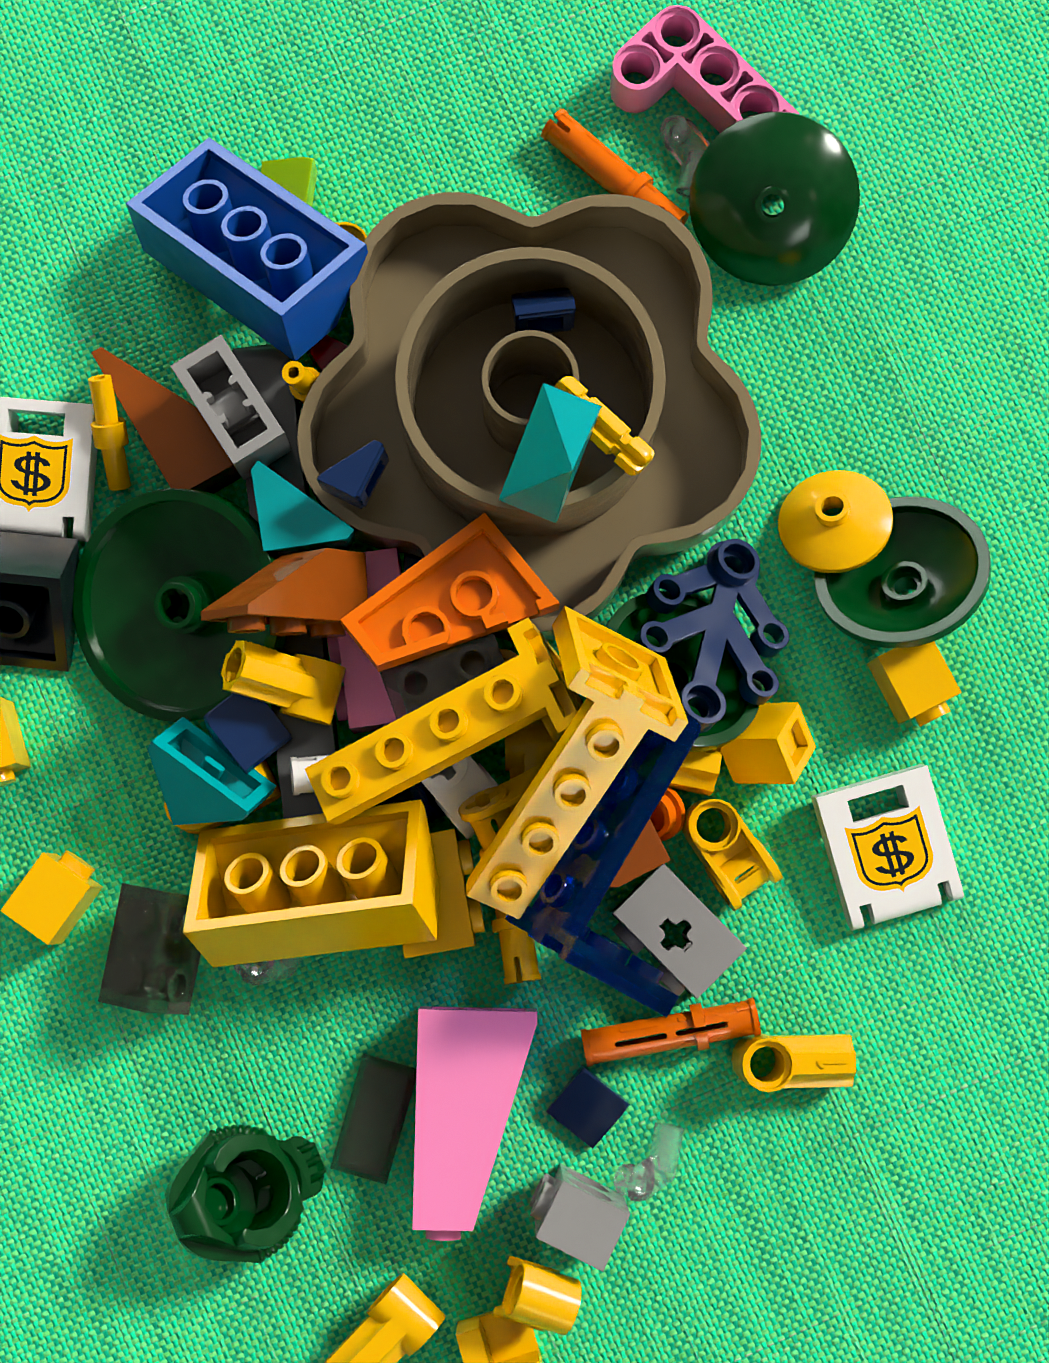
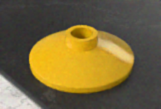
[778,470,893,573]

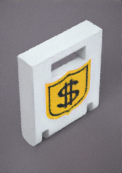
[0,397,98,542]
[811,764,964,931]

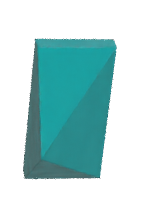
[499,383,602,523]
[251,461,355,551]
[147,717,276,825]

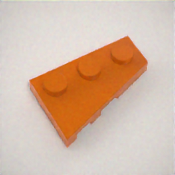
[340,513,560,672]

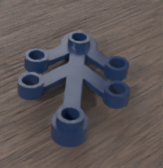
[633,539,789,733]

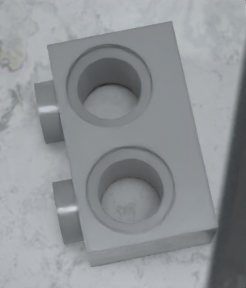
[529,1163,630,1272]

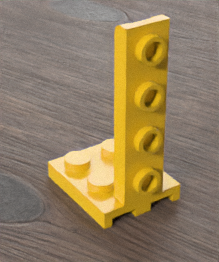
[466,606,688,919]
[305,617,583,825]

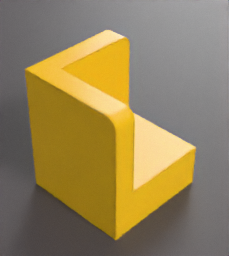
[721,702,816,784]
[456,1311,542,1363]

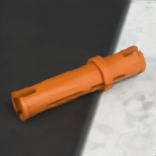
[541,108,689,225]
[581,998,761,1067]

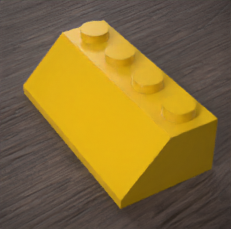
[183,799,440,968]

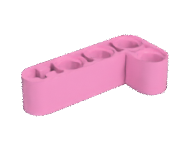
[610,5,801,133]

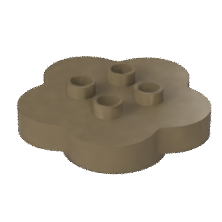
[297,192,761,642]

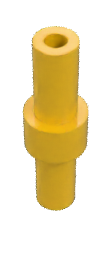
[282,361,320,404]
[88,374,131,491]

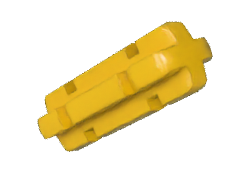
[554,376,655,476]

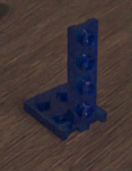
[505,713,701,1017]

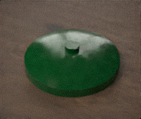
[73,488,287,722]

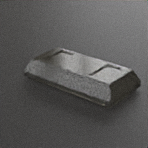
[330,1053,417,1184]

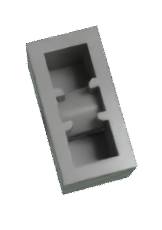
[171,335,293,480]
[611,864,747,999]

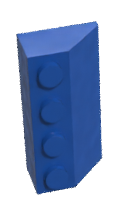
[126,137,368,361]

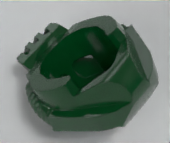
[165,1124,326,1263]

